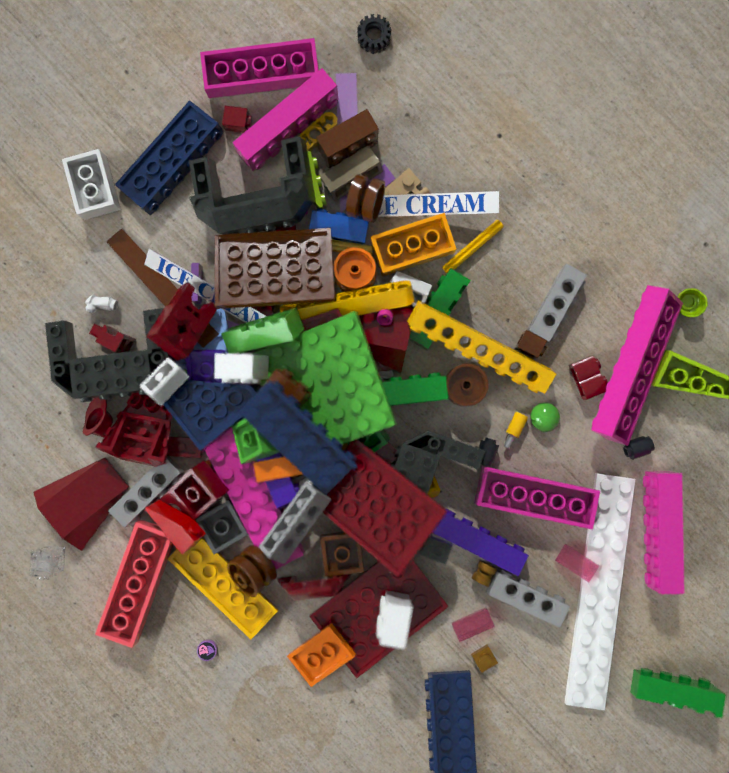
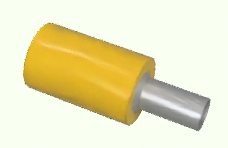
[503,412,529,449]

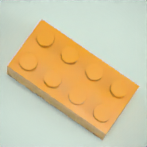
[371,213,456,277]

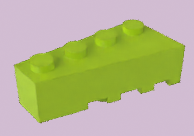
[651,350,729,399]

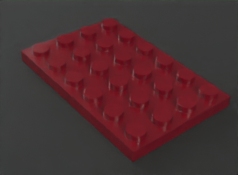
[322,439,449,577]
[309,560,449,679]

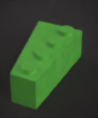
[221,307,304,354]

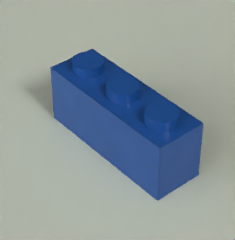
[309,209,369,245]

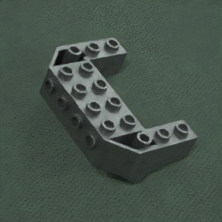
[189,136,315,235]
[45,308,176,402]
[391,431,485,565]

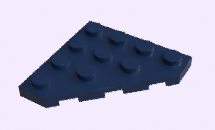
[163,380,256,451]

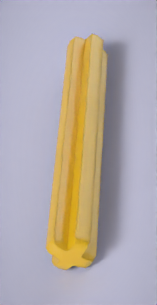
[442,220,504,274]

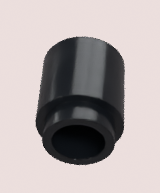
[623,436,655,460]
[478,437,499,467]

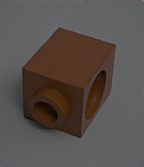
[514,330,547,359]

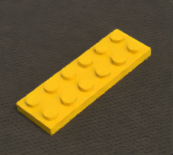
[168,538,278,639]

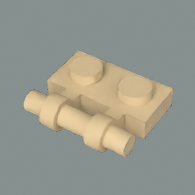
[384,168,430,217]

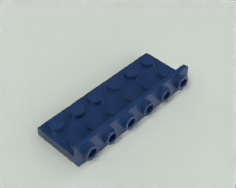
[115,100,224,215]
[238,379,358,495]
[424,670,477,773]

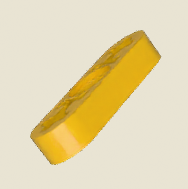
[298,112,338,152]

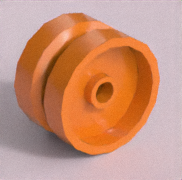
[333,247,377,292]

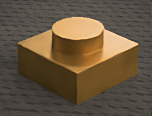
[471,644,498,673]

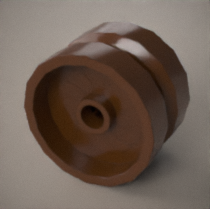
[346,174,385,223]
[446,364,489,407]
[227,545,277,597]

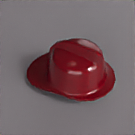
[83,397,113,438]

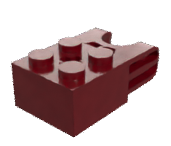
[146,282,217,360]
[160,460,229,520]

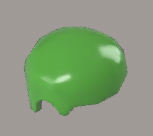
[530,402,560,432]

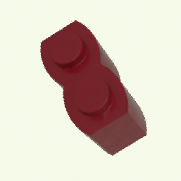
[569,356,608,400]

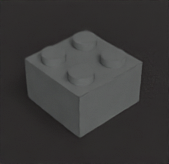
[195,500,248,554]

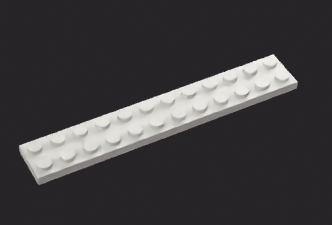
[565,473,635,711]

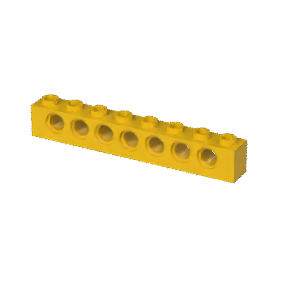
[407,300,556,394]

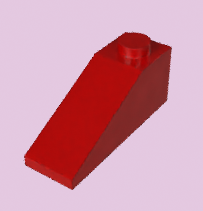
[145,500,206,554]

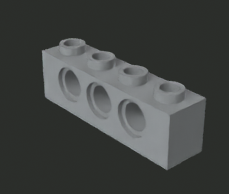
[527,264,587,343]
[109,456,184,528]
[259,482,331,564]
[486,570,570,628]

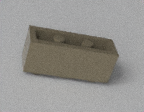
[320,145,383,201]

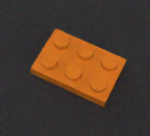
[287,623,356,687]

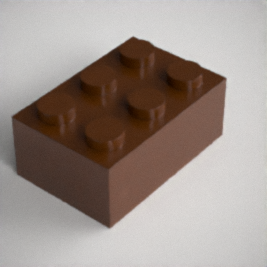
[316,109,379,168]

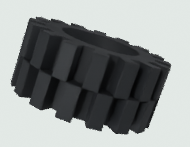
[357,14,391,54]

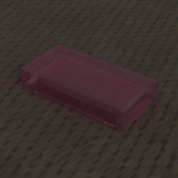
[555,544,600,582]
[452,608,495,642]

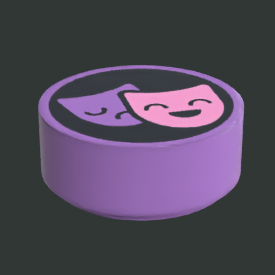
[197,640,217,661]

